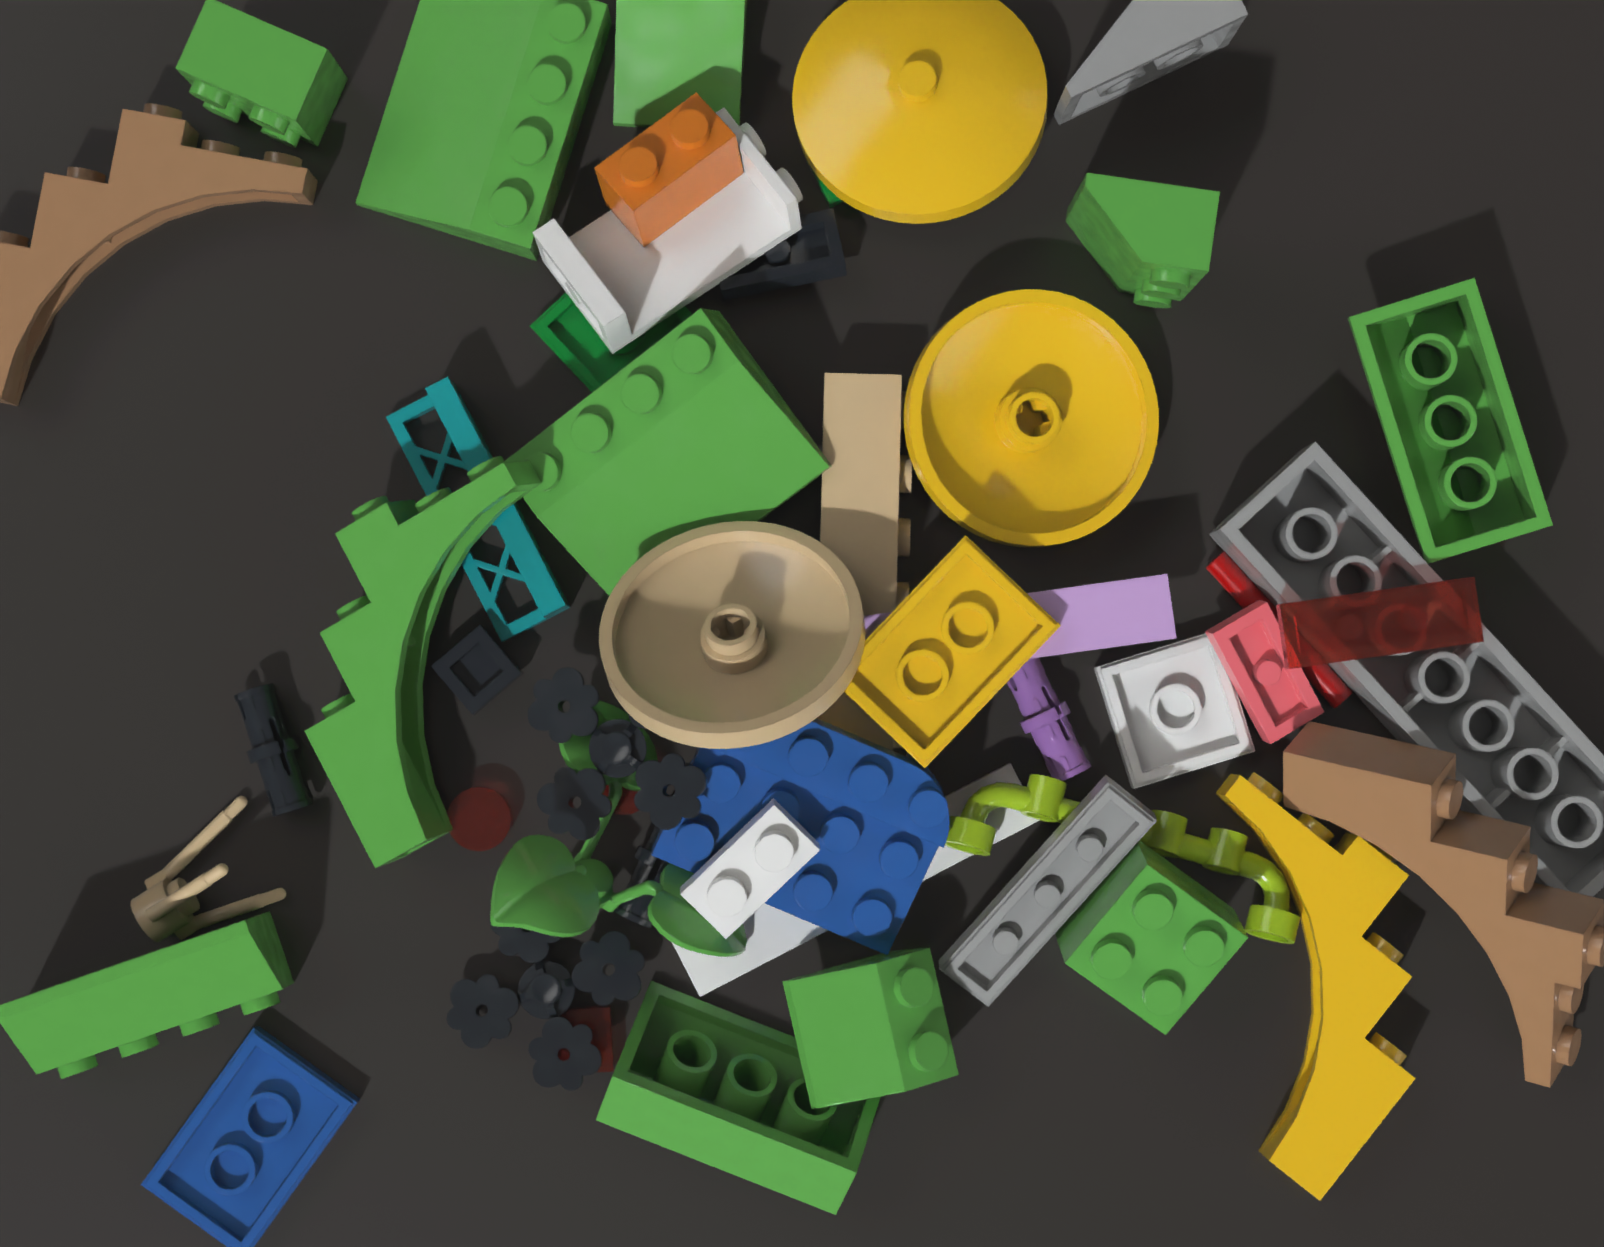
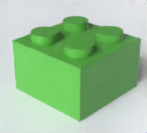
[176,0,348,148]
[1055,840,1248,1035]

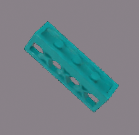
[386,377,571,642]

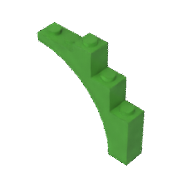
[305,456,541,868]

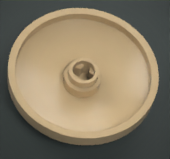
[599,521,865,749]

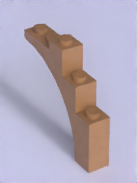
[0,103,318,406]
[1283,721,1604,1088]

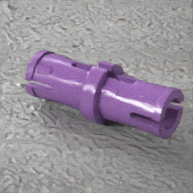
[1007,658,1091,781]

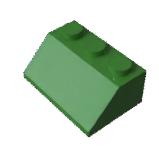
[1066,173,1220,308]

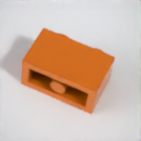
[594,92,744,247]

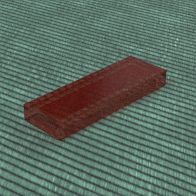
[1276,577,1484,669]

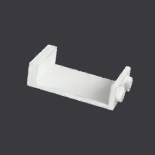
[533,108,803,354]

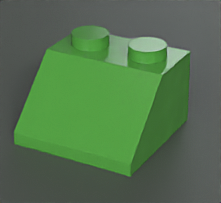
[782,948,959,1108]

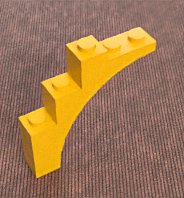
[1215,772,1416,1201]

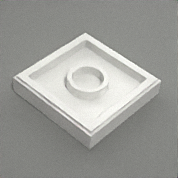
[1094,633,1255,789]

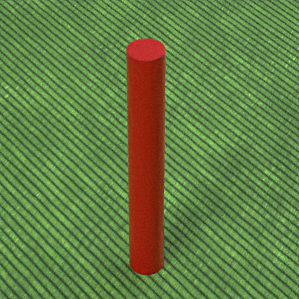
[1205,551,1352,708]

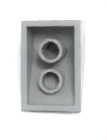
[1053,0,1248,125]

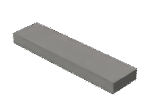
[938,775,1157,1007]

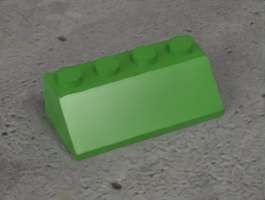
[1348,278,1553,564]
[0,911,294,1079]
[596,981,880,1215]

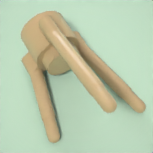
[131,796,286,942]

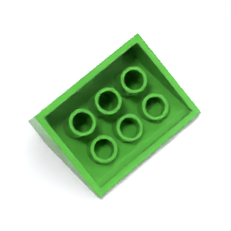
[355,0,612,261]
[505,308,832,596]

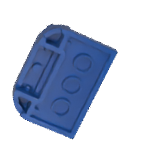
[651,718,950,955]

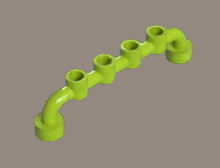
[945,774,1300,944]

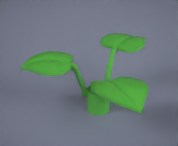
[490,700,747,957]

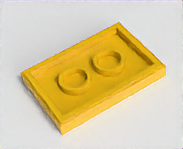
[844,535,1061,768]

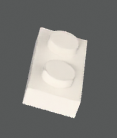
[680,798,820,939]

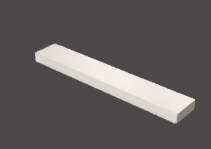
[672,763,1040,997]

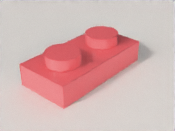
[1205,600,1324,744]

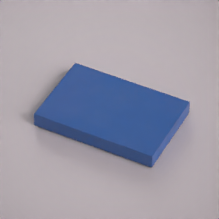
[141,1025,360,1247]

